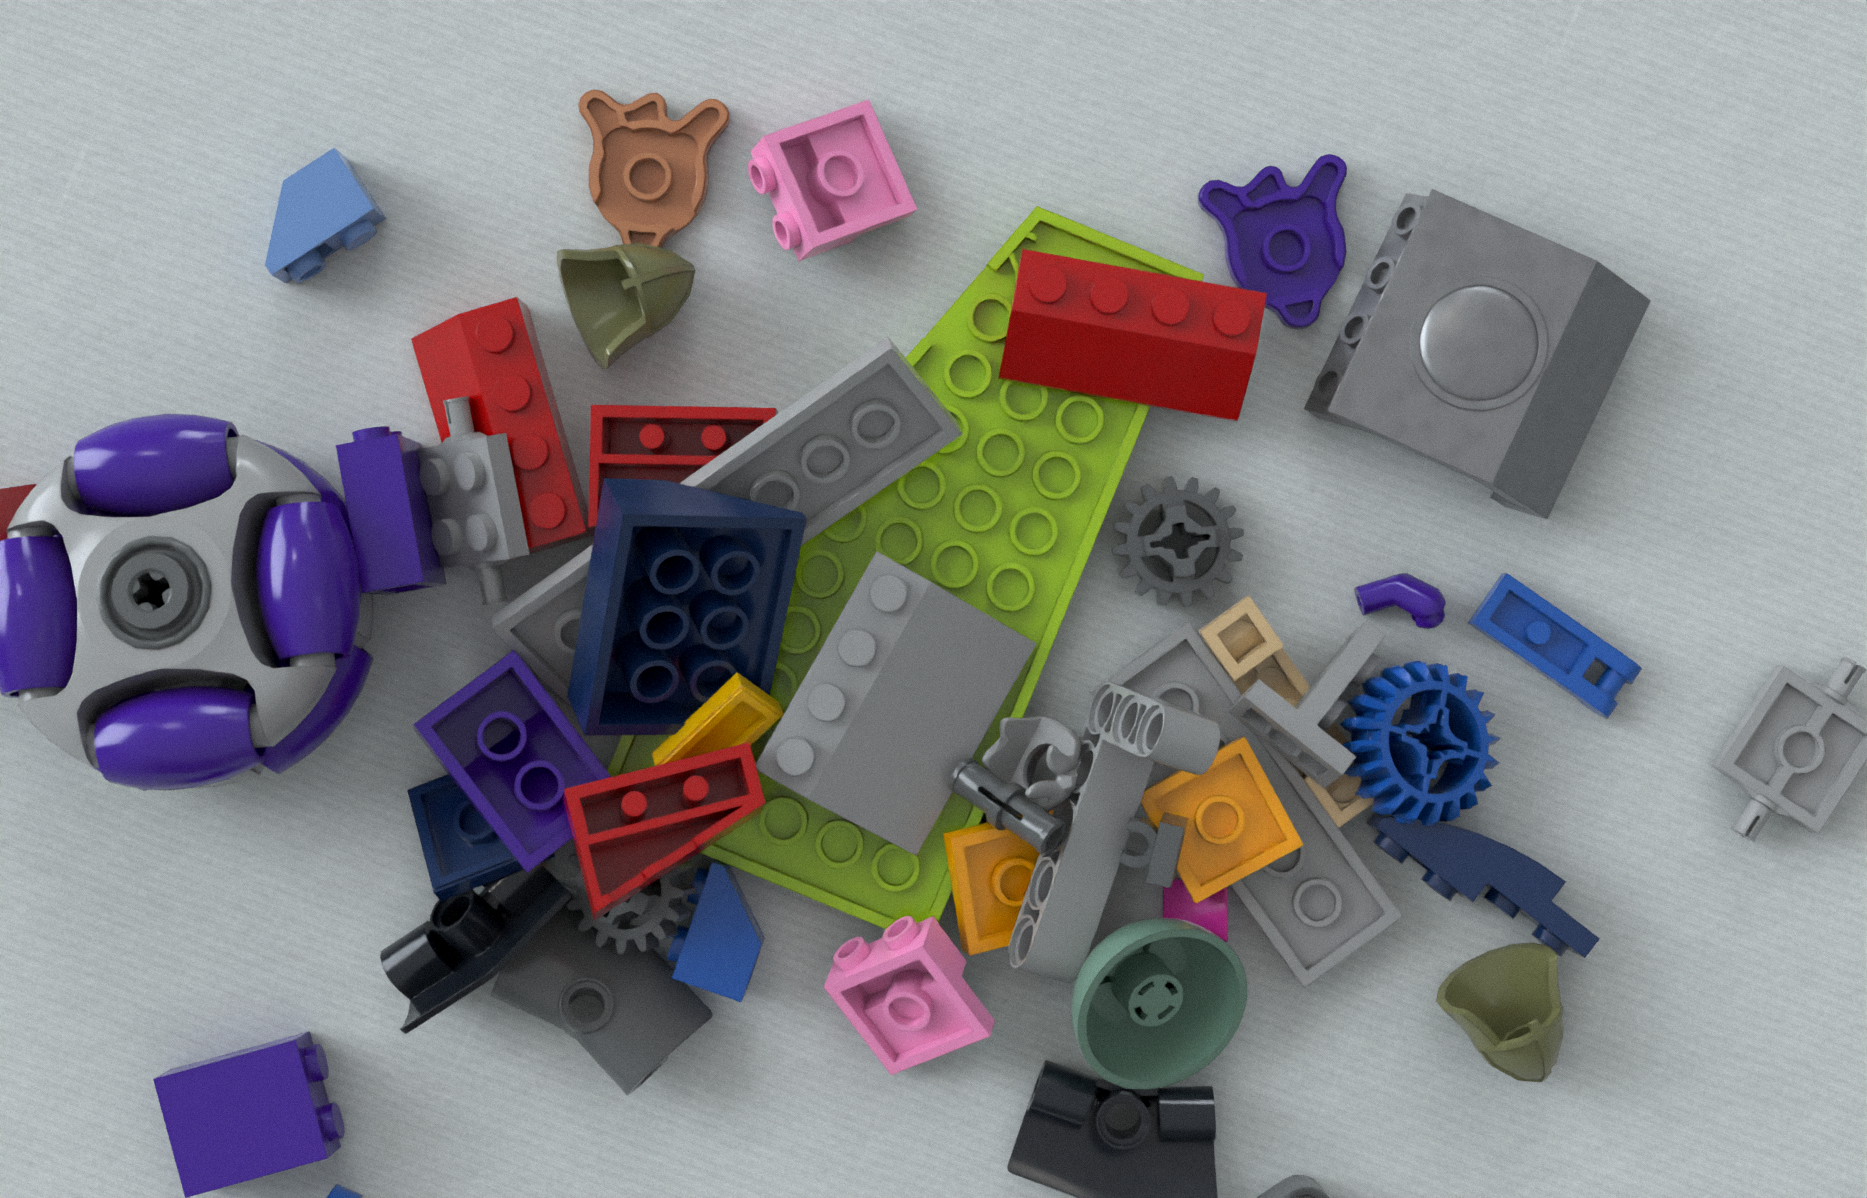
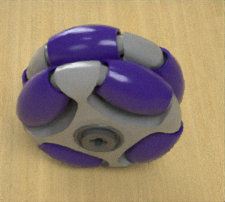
[0,414,374,791]

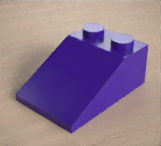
[413,650,611,872]

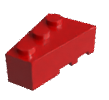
[588,405,779,530]
[563,742,766,920]

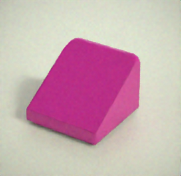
[1163,878,1228,942]

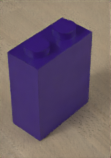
[336,426,447,595]
[153,1031,345,1198]

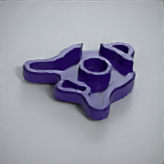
[1198,154,1347,330]

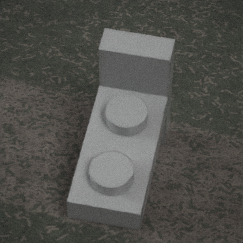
[1229,620,1386,789]

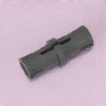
[948,758,1067,856]

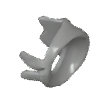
[982,716,1081,812]

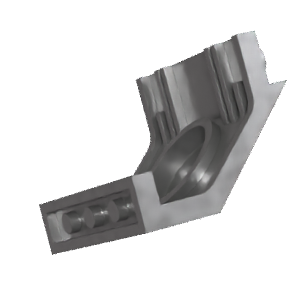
[1304,189,1651,519]

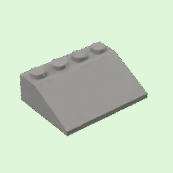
[755,551,1037,855]

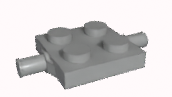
[418,396,530,605]
[1711,656,1867,842]

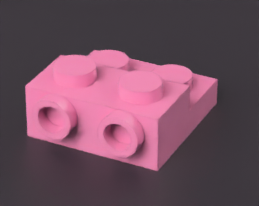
[748,100,918,261]
[824,916,995,1075]

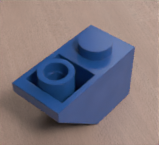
[667,859,765,1002]

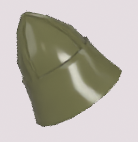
[557,243,696,369]
[1436,943,1564,1082]

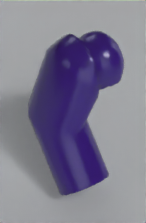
[1354,573,1446,629]

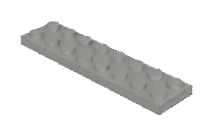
[491,337,962,706]

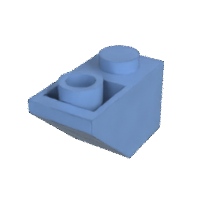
[265,148,386,283]

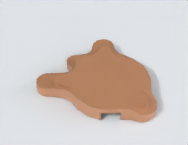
[578,89,730,248]

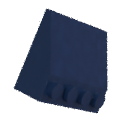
[567,478,807,736]

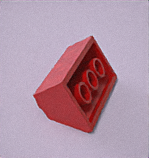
[998,249,1267,422]
[411,297,595,561]

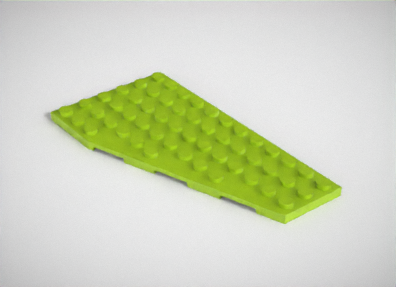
[607,206,1204,929]

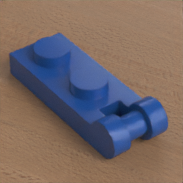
[1468,573,1642,719]

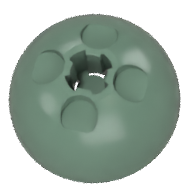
[1071,917,1247,1090]

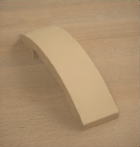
[1198,595,1373,828]

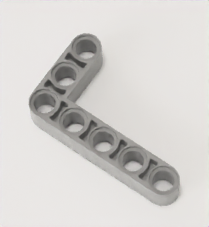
[1008,682,1220,984]

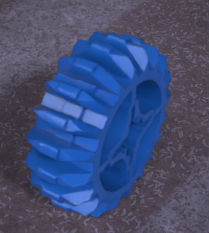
[1339,661,1501,826]

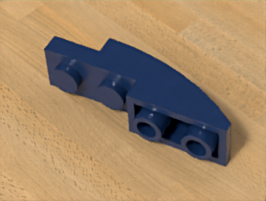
[1366,813,1600,958]

